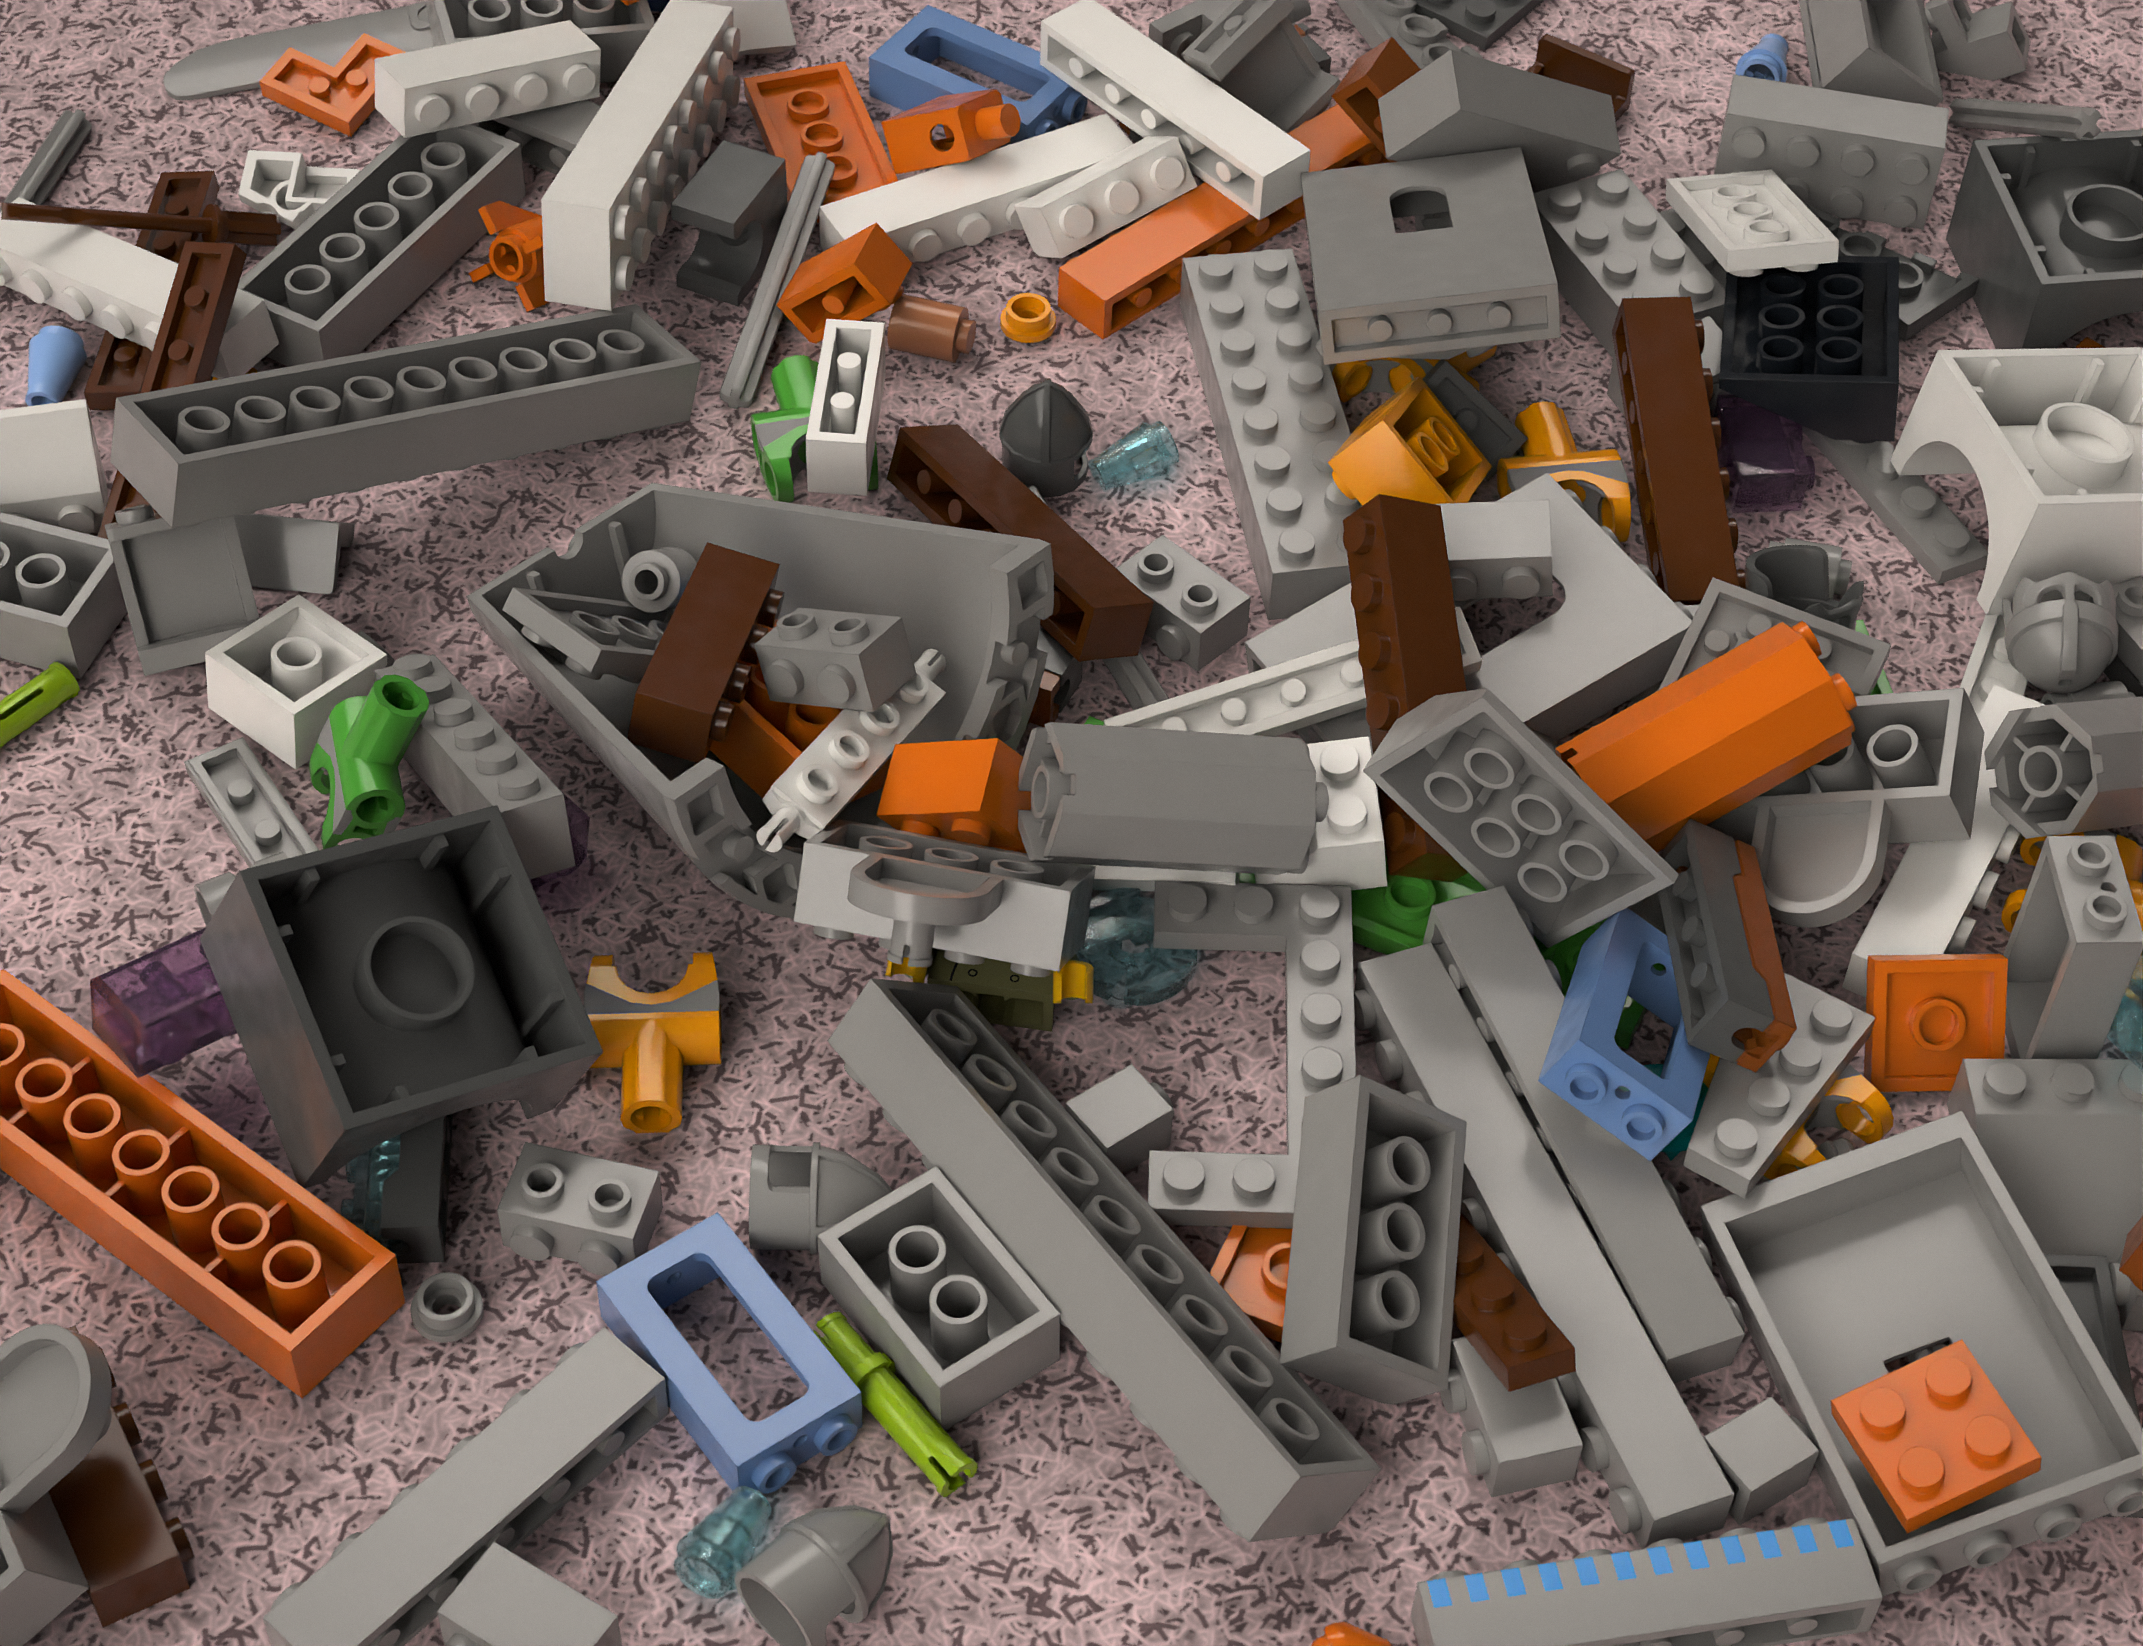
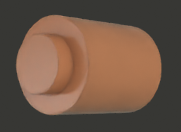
[887,294,976,363]

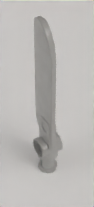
[163,1,434,101]

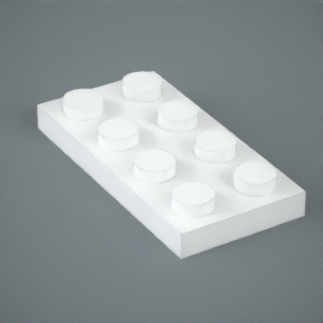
[1666,170,1839,277]

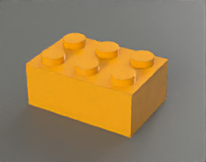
[1328,376,1492,506]

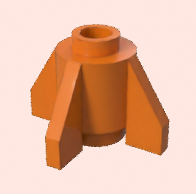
[469,200,549,312]

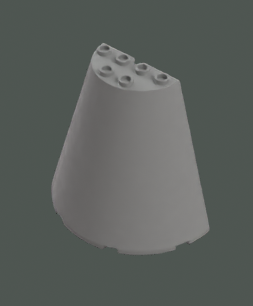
[466,483,1054,919]

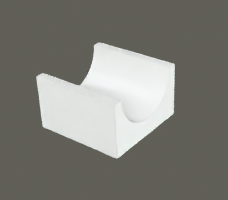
[1890,347,2143,615]

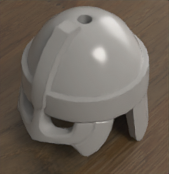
[2002,571,2119,694]

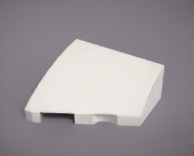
[238,150,360,229]

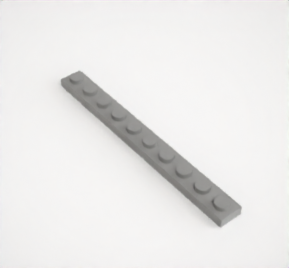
[1659,208,1988,584]

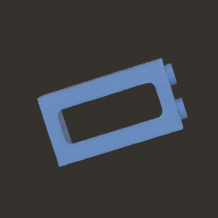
[869,5,1088,150]
[1538,908,1710,1161]
[596,1212,862,1501]

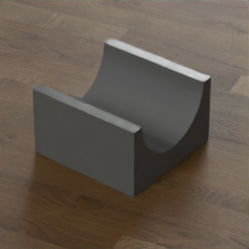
[1946,129,2143,349]
[200,805,603,1188]

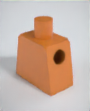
[881,89,1021,174]

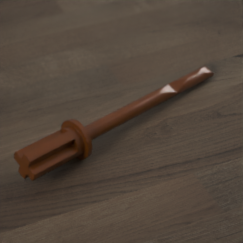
[1,202,281,247]

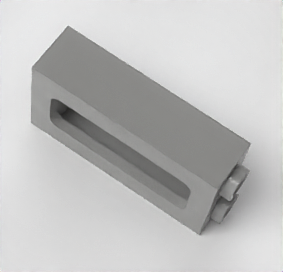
[2003,835,2143,1059]

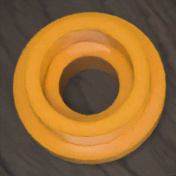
[1000,293,1056,343]

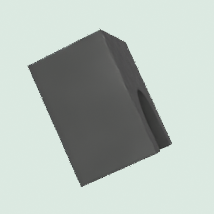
[671,140,787,306]

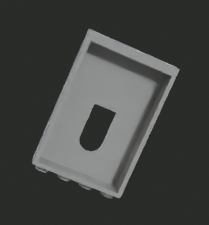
[1301,147,1561,365]
[1245,473,1693,827]
[1700,1111,2143,1597]

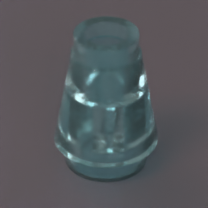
[1089,421,1179,492]
[674,1486,772,1599]

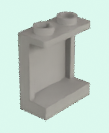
[1182,0,1341,133]
[104,504,260,676]

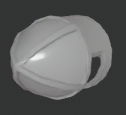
[749,1142,893,1254]
[734,1505,893,1646]

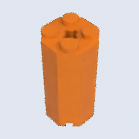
[1555,621,1857,852]

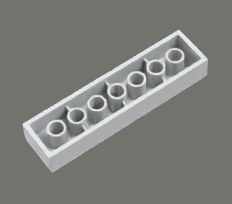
[541,0,741,311]

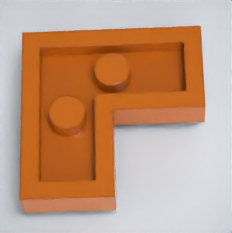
[259,33,406,137]

